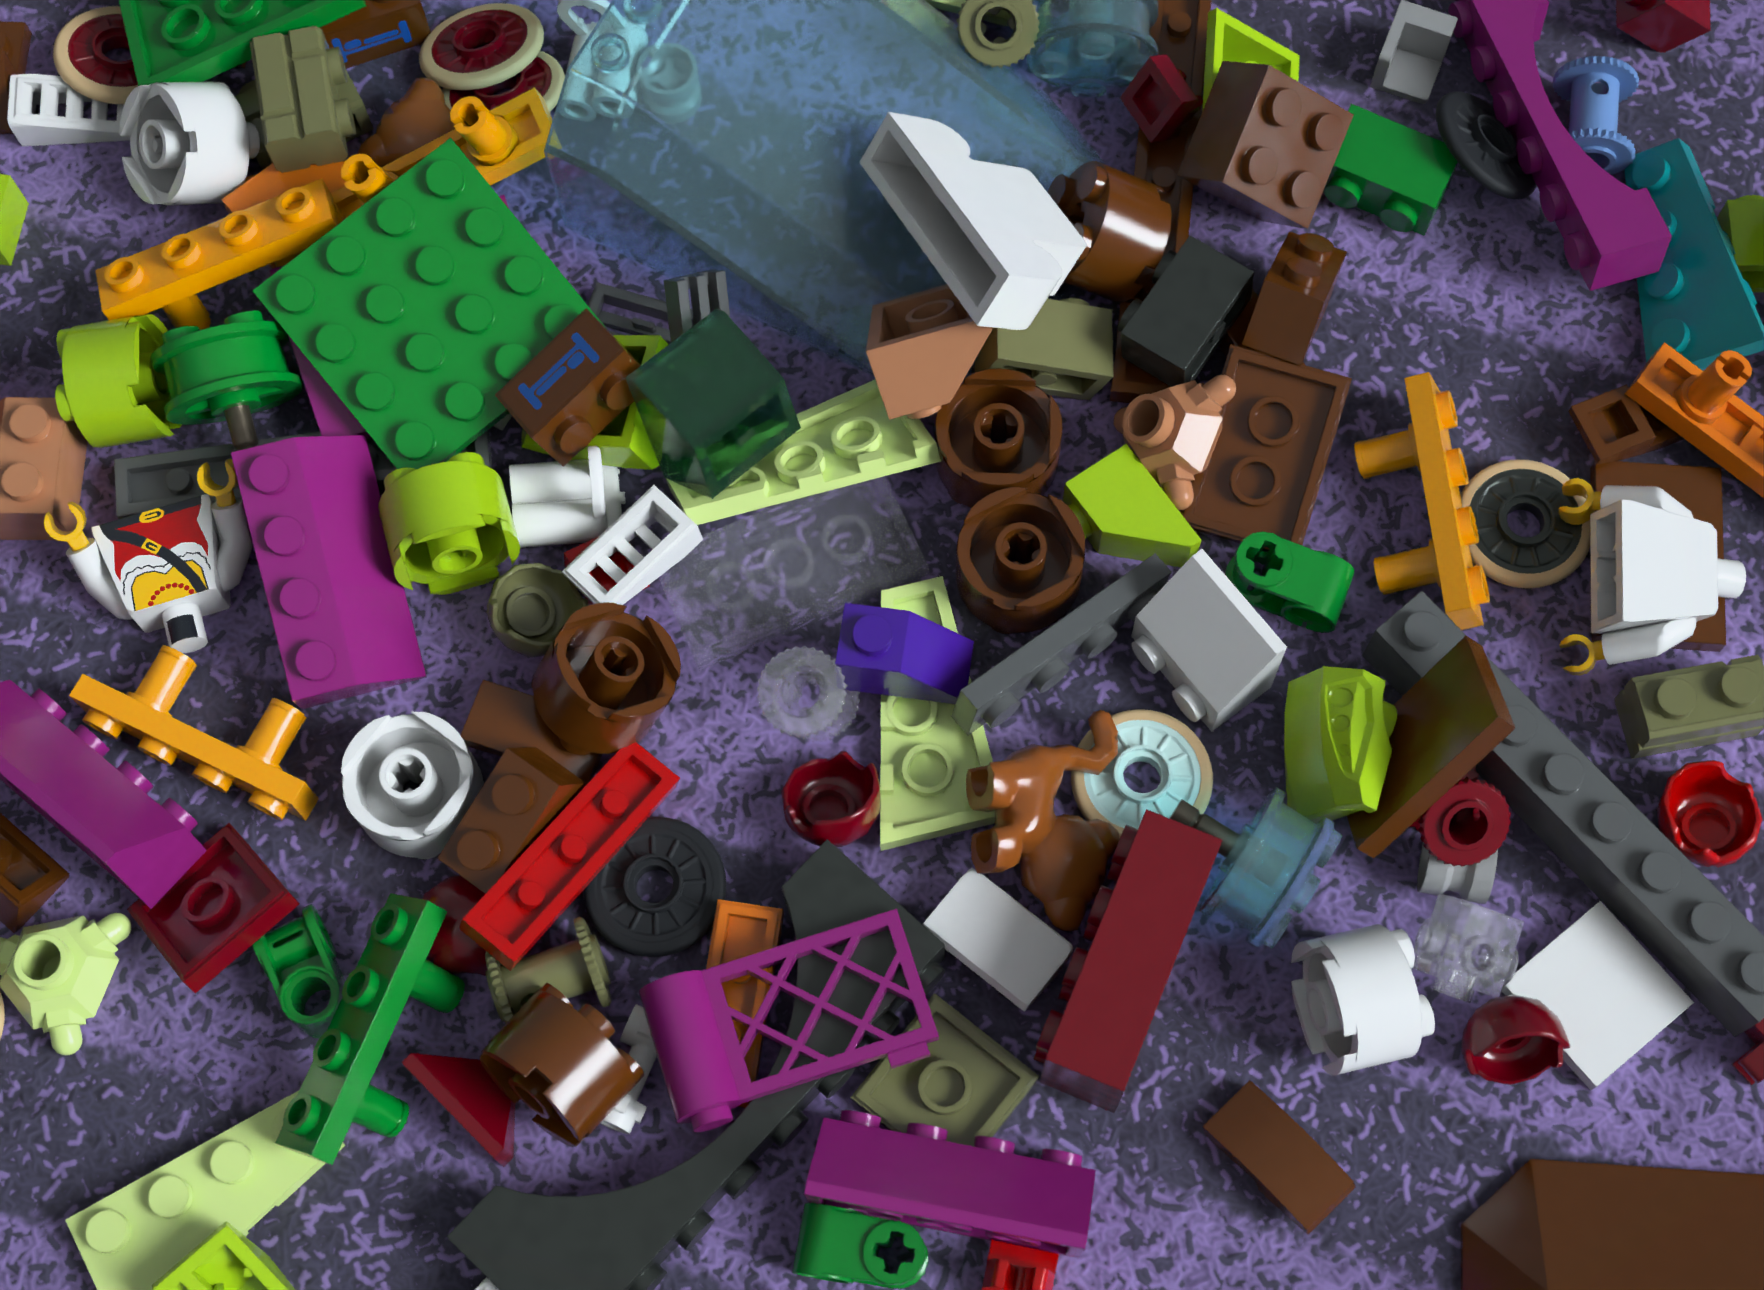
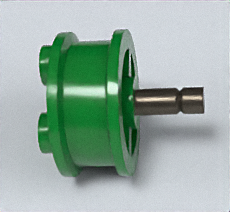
[150,310,303,451]

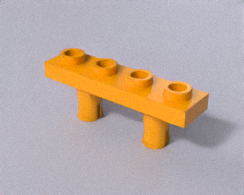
[331,87,565,223]
[96,178,339,330]
[1354,372,1490,630]
[69,645,319,821]

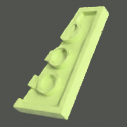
[664,380,941,525]
[880,576,995,851]
[65,1090,345,1290]

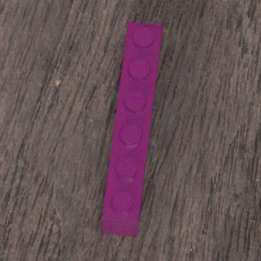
[1448,0,1672,291]

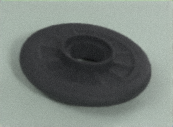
[1435,91,1537,200]
[583,817,726,957]

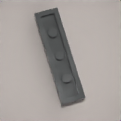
[951,553,1172,736]

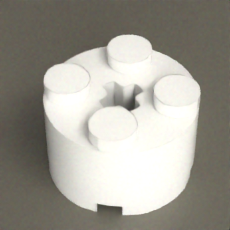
[120,82,260,206]
[341,711,484,859]
[1291,924,1435,1076]

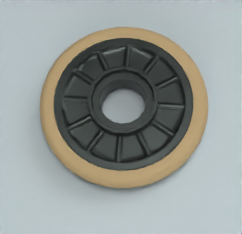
[1460,460,1590,588]

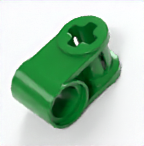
[1225,531,1355,633]
[253,904,345,1039]
[792,1203,928,1289]

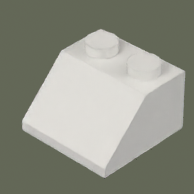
[1131,549,1287,732]

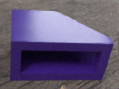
[835,603,974,704]

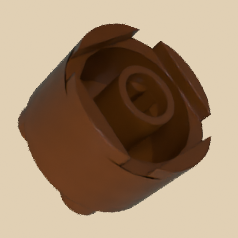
[1047,161,1172,302]
[935,368,1063,508]
[956,487,1085,634]
[531,602,681,756]
[479,983,644,1147]

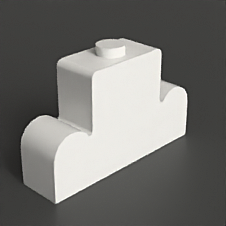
[859,112,1087,330]

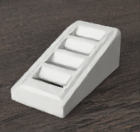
[7,74,130,146]
[562,485,703,605]

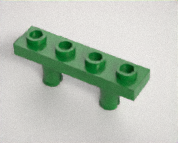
[275,893,465,1165]

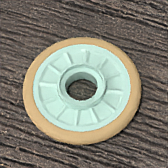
[1071,709,1213,837]

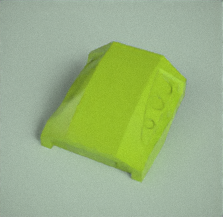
[1284,666,1397,835]

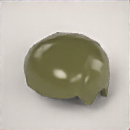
[487,563,588,658]

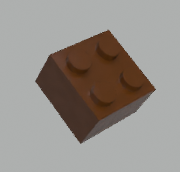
[1177,61,1354,229]

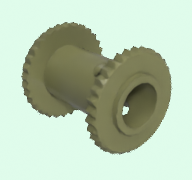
[956,0,1041,68]
[485,917,612,1023]

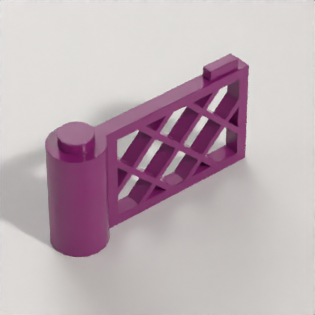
[639,909,939,1132]

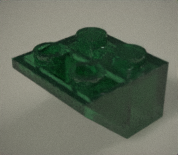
[626,309,801,499]

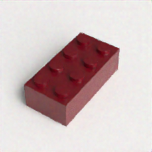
[1033,809,1223,1113]

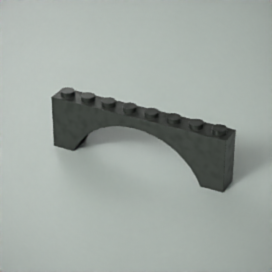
[447,839,946,1290]

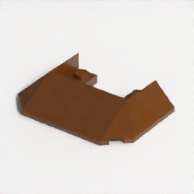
[1461,1159,1764,1290]

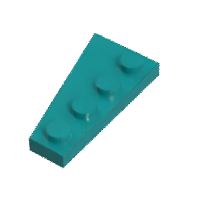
[1624,138,1764,370]

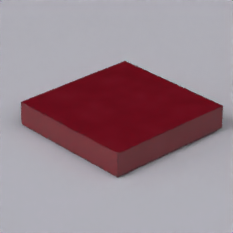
[127,823,300,994]

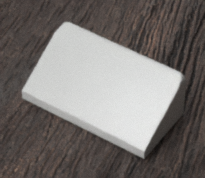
[923,868,1073,1012]

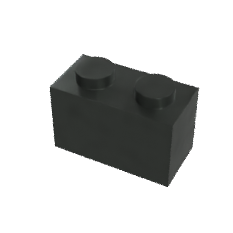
[1118,235,1254,387]

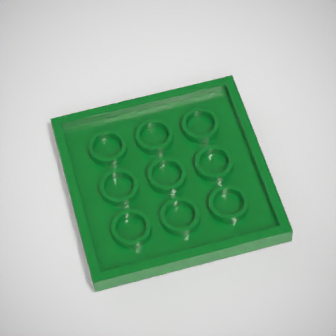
[252,138,607,469]

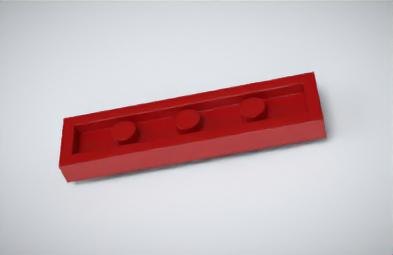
[459,742,680,971]

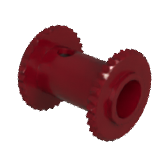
[1409,766,1511,867]

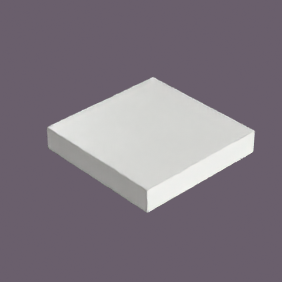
[1499,901,1694,1090]

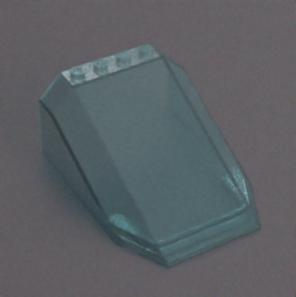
[544,0,1105,379]

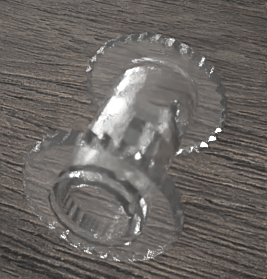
[757,646,861,743]

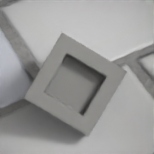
[1370,0,1458,104]

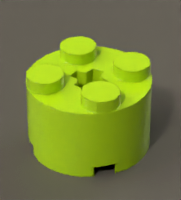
[55,314,182,448]
[378,452,520,595]

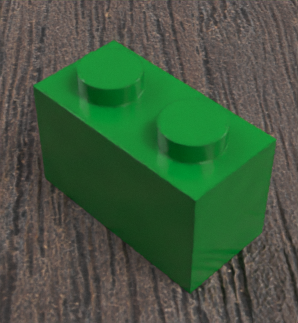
[1323,104,1458,236]

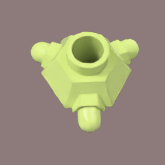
[0,913,131,1055]

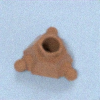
[1113,375,1236,510]

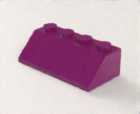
[231,435,427,709]
[0,680,207,909]
[804,1110,1096,1258]

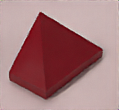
[401,1053,515,1167]

